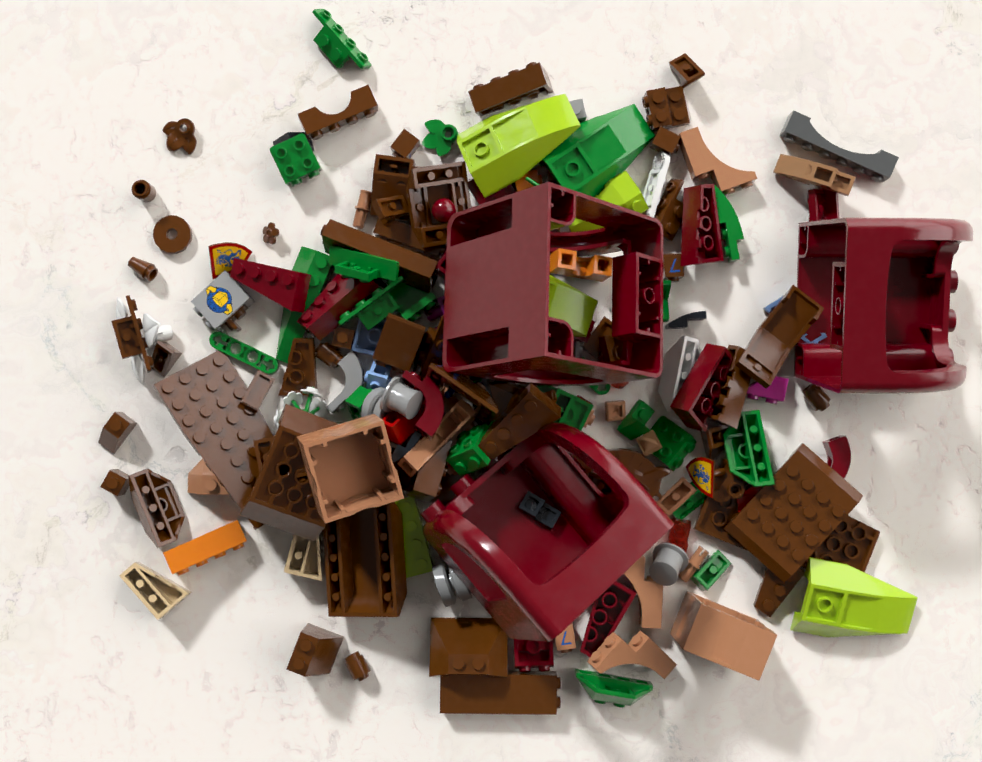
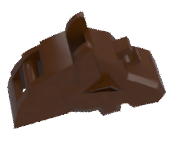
[607,448,670,499]

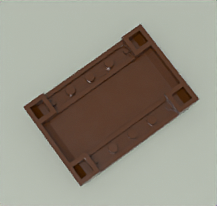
[724,443,863,582]

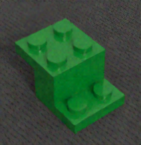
[536,385,594,430]

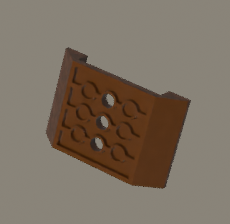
[240,404,337,541]

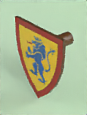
[208,242,252,279]
[686,457,726,498]

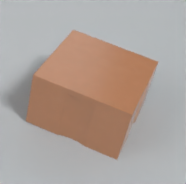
[297,414,404,524]
[670,591,777,681]

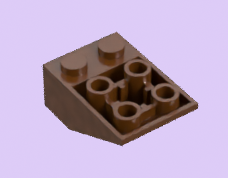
[370,154,416,221]
[406,440,452,502]

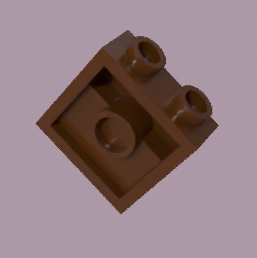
[642,86,690,132]

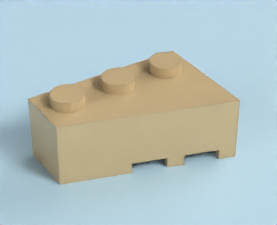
[284,534,322,581]
[119,562,192,620]

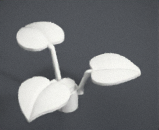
[116,298,173,385]

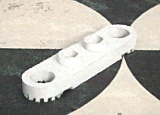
[642,151,670,218]

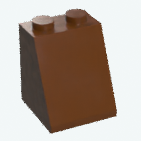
[372,313,426,374]
[286,623,344,677]

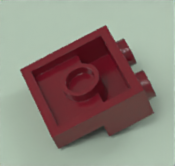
[514,639,554,672]

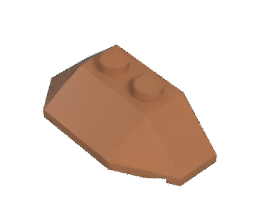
[188,458,230,495]

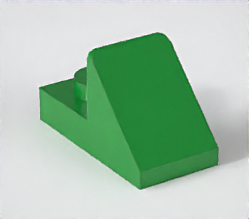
[616,399,655,440]

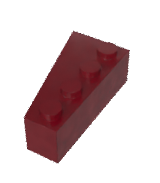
[681,184,724,266]

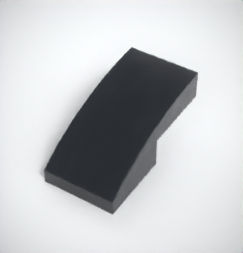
[665,311,707,329]
[391,431,422,463]
[518,491,562,530]

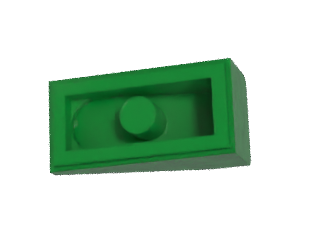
[690,550,732,591]

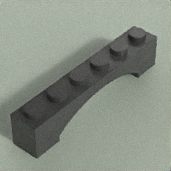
[780,110,899,182]

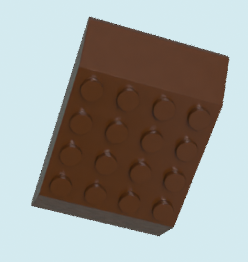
[323,502,407,617]

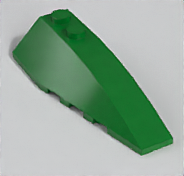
[276,246,335,364]

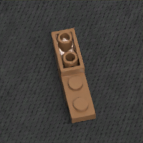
[773,154,856,197]

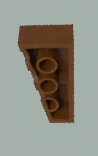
[707,345,751,429]
[478,383,561,460]

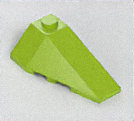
[568,171,649,232]

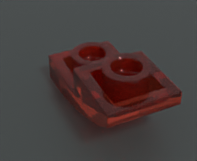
[667,518,692,553]

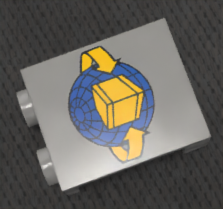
[191,271,255,332]

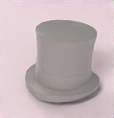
[380,377,423,419]
[649,542,689,586]

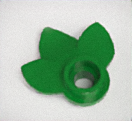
[422,119,458,156]

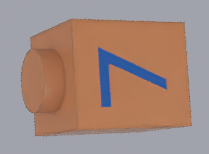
[555,623,576,653]

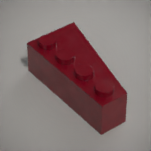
[230,258,311,313]
[297,274,380,341]
[670,343,733,432]
[580,580,636,657]

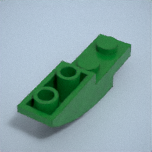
[714,185,744,263]

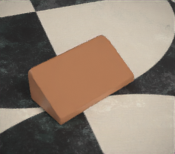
[656,477,697,516]

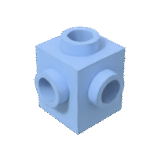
[364,361,392,390]

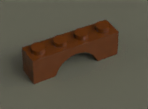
[298,85,378,140]

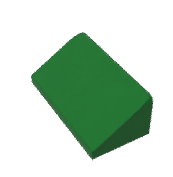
[672,481,706,522]

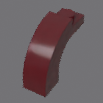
[401,370,444,440]
[822,435,851,478]

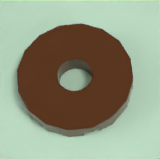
[153,215,192,254]

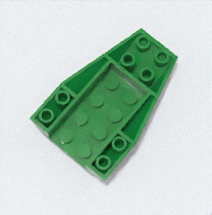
[539,104,655,197]

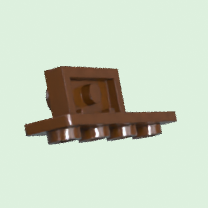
[654,179,684,241]
[111,295,154,373]
[415,316,444,381]

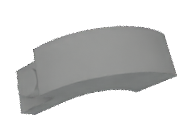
[326,350,364,413]

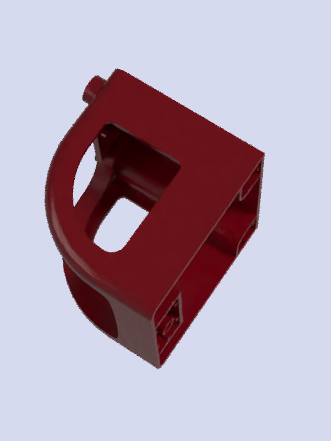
[442,182,663,386]
[794,218,973,394]
[420,422,674,641]

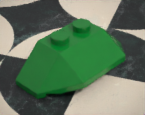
[723,410,775,487]
[575,668,653,708]

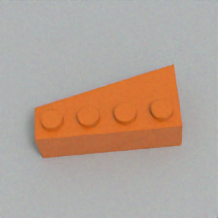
[163,520,247,576]

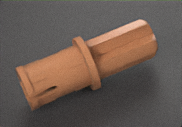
[353,190,372,229]
[678,546,709,582]

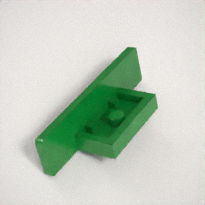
[312,9,372,69]
[329,245,399,283]
[338,276,404,331]

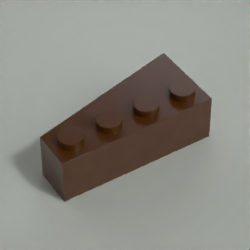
[468,62,553,116]

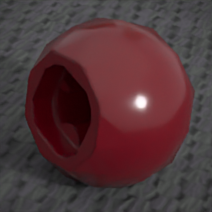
[431,198,456,223]

